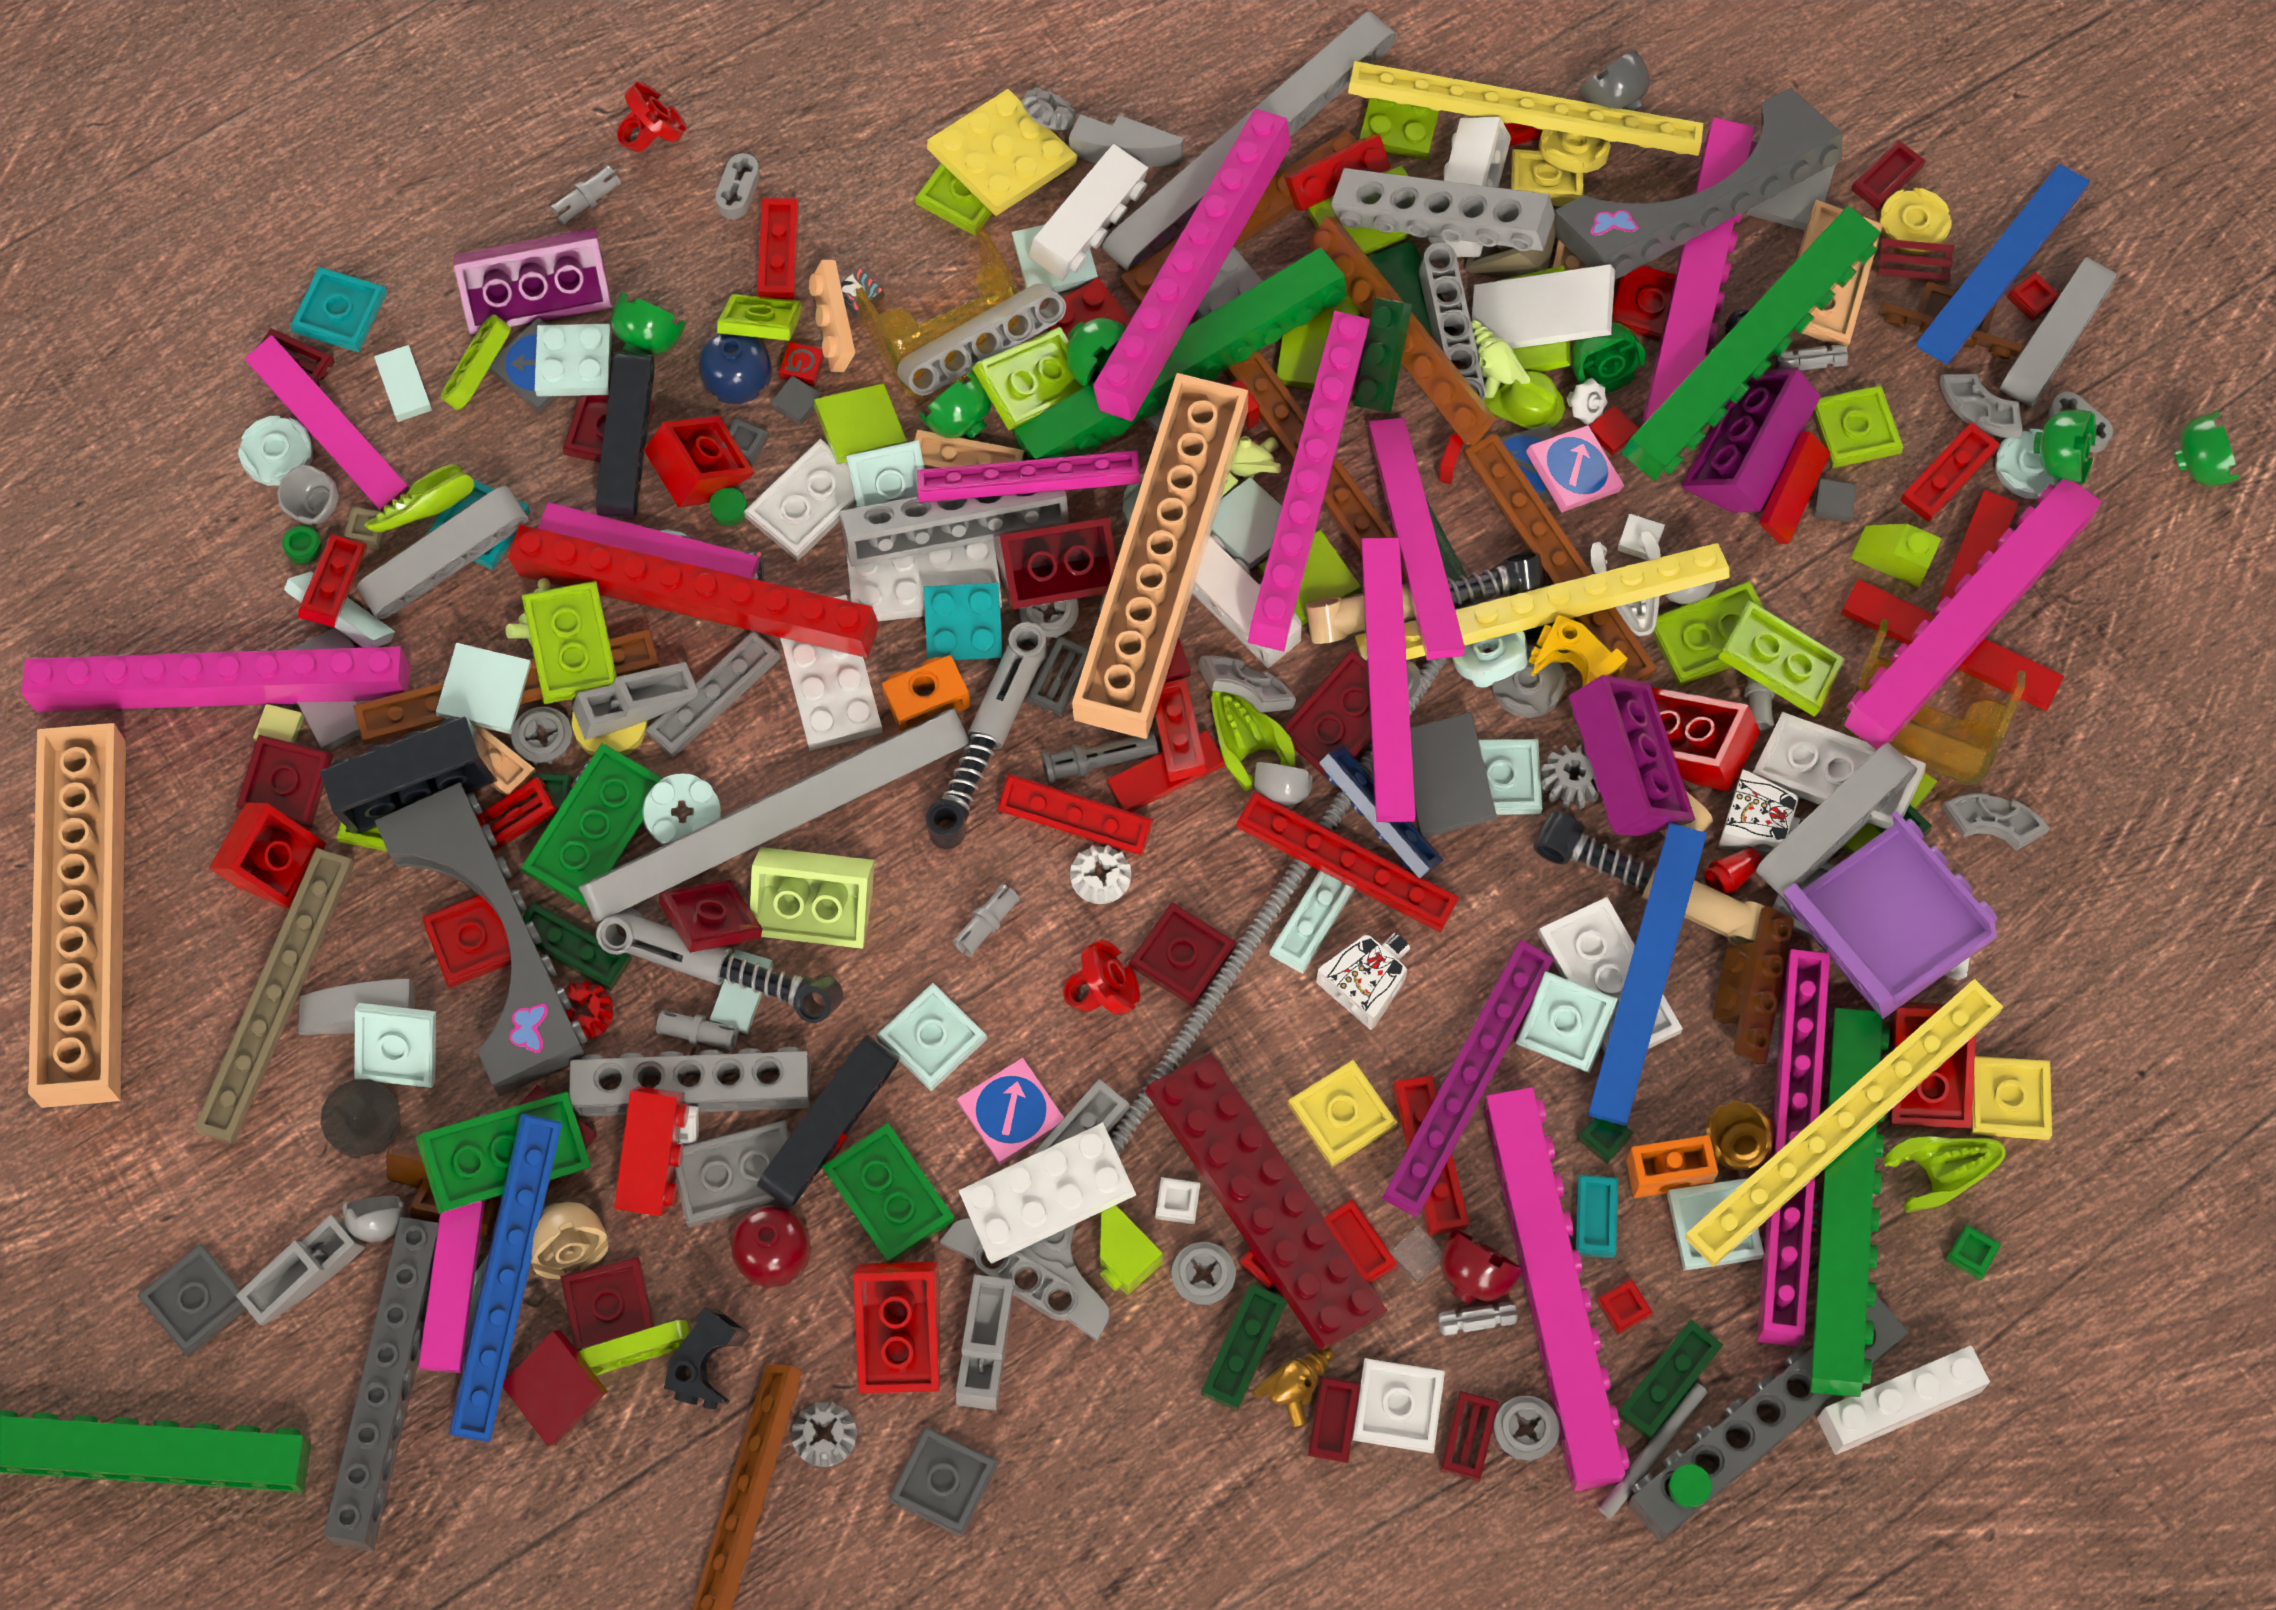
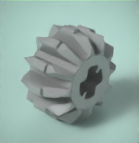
[1540,744,1599,810]

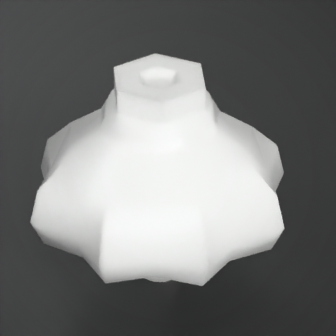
[1567,378,1608,425]

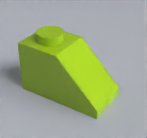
[1851,524,1942,588]
[1100,1205,1163,1296]

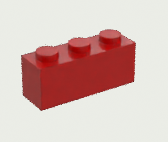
[614,1086,689,1216]

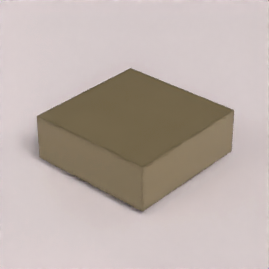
[343,506,387,551]

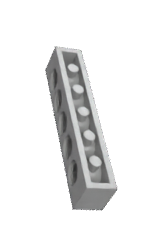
[1331,168,1555,251]
[839,490,1069,567]
[569,1047,811,1117]

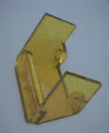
[856,230,1031,397]
[1842,618,2026,785]

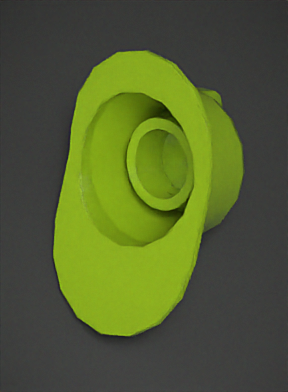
[1483,371,1565,430]

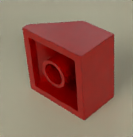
[644,416,755,508]
[209,803,327,909]

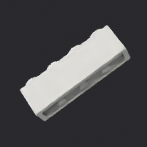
[1428,117,1511,257]
[1028,144,1148,281]
[1192,533,1302,668]
[1817,1346,1990,1455]

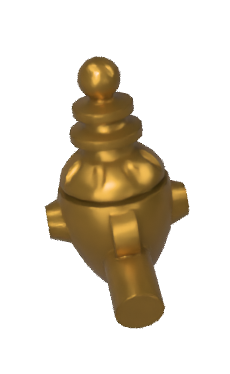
[1252,1348,1334,1427]

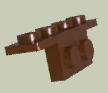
[1878,281,2023,359]
[1713,906,1794,1065]
[386,1148,502,1236]

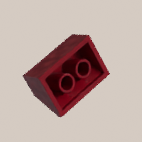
[994,517,1117,609]

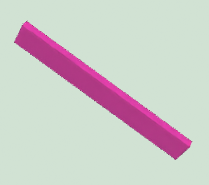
[1368,417,1465,660]
[1361,538,1416,822]

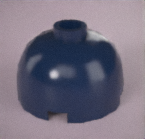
[699,333,772,404]

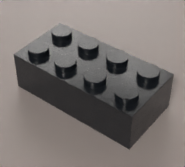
[320,716,498,834]

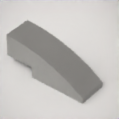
[1069,114,1184,167]
[572,662,699,740]
[298,979,415,1035]
[236,1215,366,1326]
[956,1275,1014,1411]

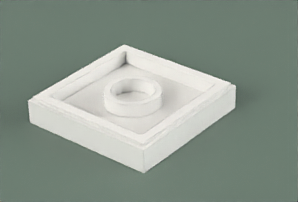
[1353,1358,1445,1453]

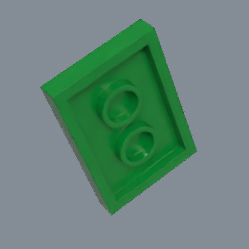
[822,1123,955,1263]

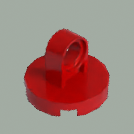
[617,81,687,152]
[1063,939,1141,1016]

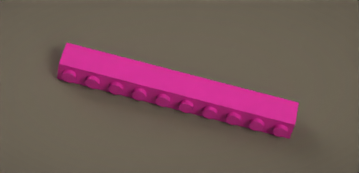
[1093,108,1291,422]
[1641,117,1758,427]
[1248,311,1370,652]
[1844,479,2102,750]
[21,647,411,712]
[1757,949,1830,1347]
[1483,1087,1630,1492]

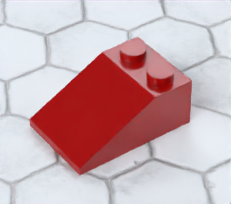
[1651,687,1760,792]
[1889,1002,1976,1128]
[853,1261,940,1394]

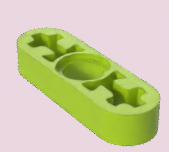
[441,315,511,410]
[578,1320,690,1375]

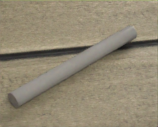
[1598,1382,1707,1519]

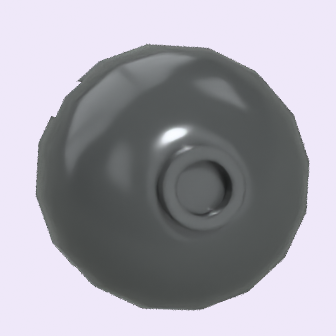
[1578,50,1650,111]

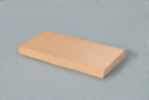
[1795,200,1883,348]

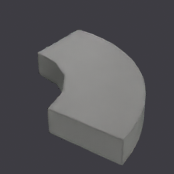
[1939,374,2023,439]
[1198,656,1296,713]
[1941,793,2050,851]

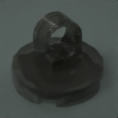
[320,1079,401,1158]

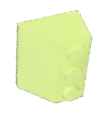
[750,847,875,949]

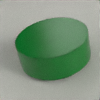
[709,488,747,526]
[282,525,322,564]
[1668,1464,1712,1508]

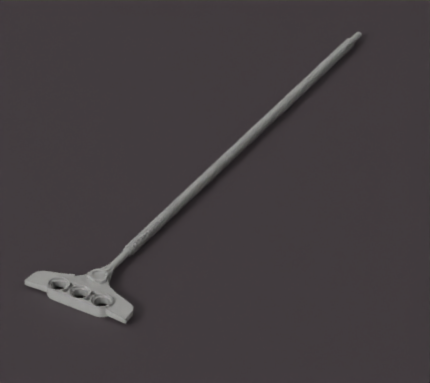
[940,596,1484,1342]

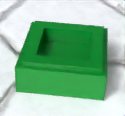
[1945,1224,2002,1281]

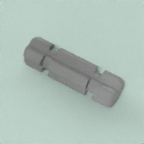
[1776,344,1848,371]
[1438,1301,1518,1335]

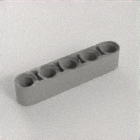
[1419,242,1486,401]
[1999,257,2119,408]
[897,283,1066,395]
[357,486,528,620]
[1756,742,1918,899]

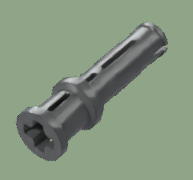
[1041,731,1158,785]

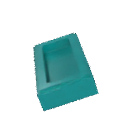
[1575,1175,1618,1258]

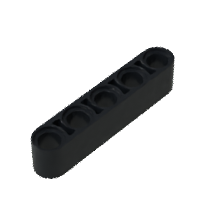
[596,352,655,518]
[757,1035,900,1208]

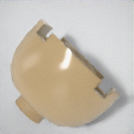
[531,1202,609,1279]

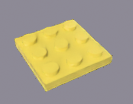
[927,89,1077,216]

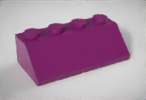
[453,228,612,334]
[1681,369,1821,513]
[1569,675,1696,836]

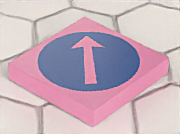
[1526,425,1624,513]
[957,1058,1064,1166]

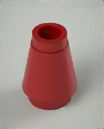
[1704,847,1762,895]

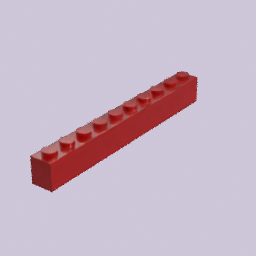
[508,525,879,658]

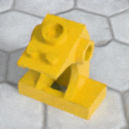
[1528,615,1628,687]

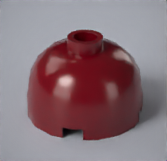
[730,1205,811,1288]
[1440,1228,1523,1304]

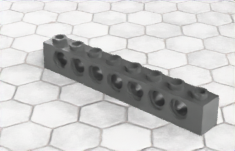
[324,1217,439,1551]
[1628,1296,1909,1543]

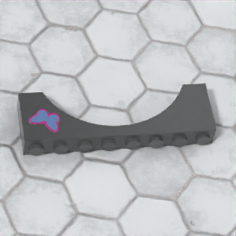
[1554,88,1843,280]
[375,783,587,1097]

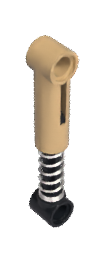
[1305,552,1545,644]
[1533,812,1766,945]

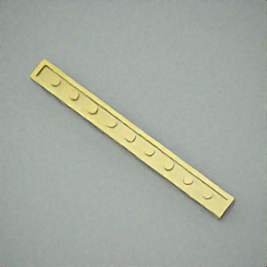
[1348,61,1703,156]
[1355,543,1730,661]
[1685,979,2003,1267]

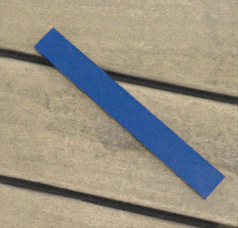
[1916,164,2090,365]
[1588,823,1707,1126]
[448,1114,562,1442]

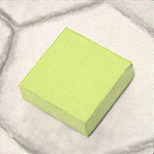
[253,704,304,744]

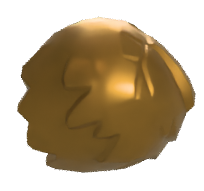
[1706,1100,1775,1170]

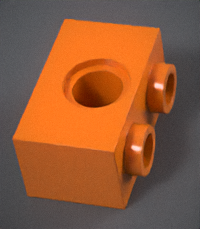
[881,655,970,732]
[1626,1135,1718,1198]

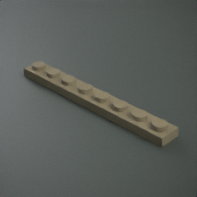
[194,848,355,1145]

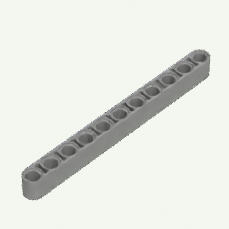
[1102,11,1397,272]
[578,708,970,922]

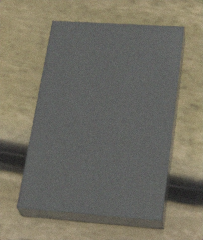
[1410,712,1498,838]

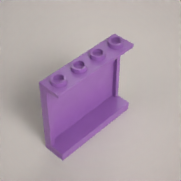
[1783,811,1997,1019]

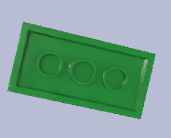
[521,743,663,910]
[415,1091,591,1214]

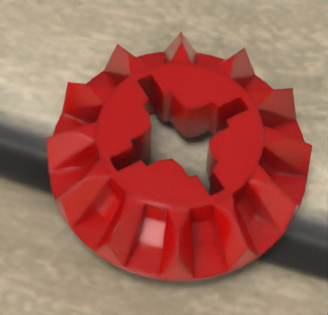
[564,980,614,1041]

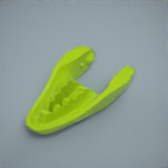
[364,464,474,532]
[1211,691,1296,792]
[1882,1136,2006,1213]

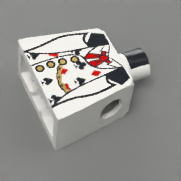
[1718,770,1804,856]
[1316,933,1410,1030]

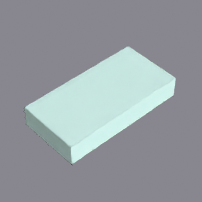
[374,345,432,422]
[710,949,773,1035]

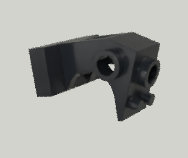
[664,1307,751,1410]

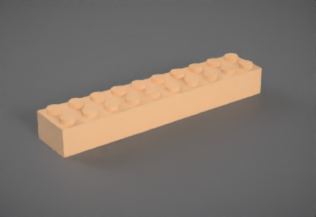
[1072,373,1248,739]
[28,723,126,1108]

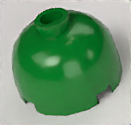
[611,292,687,355]
[1065,317,1127,387]
[1570,321,1646,394]
[919,370,992,439]
[2033,409,2096,484]
[2174,410,2239,487]

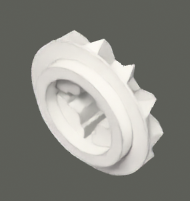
[1070,845,1131,904]

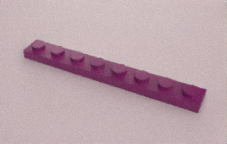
[1381,939,1554,1218]

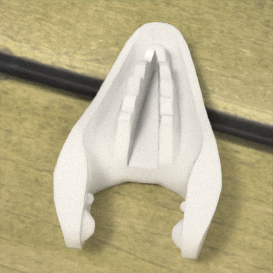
[1591,531,1661,636]

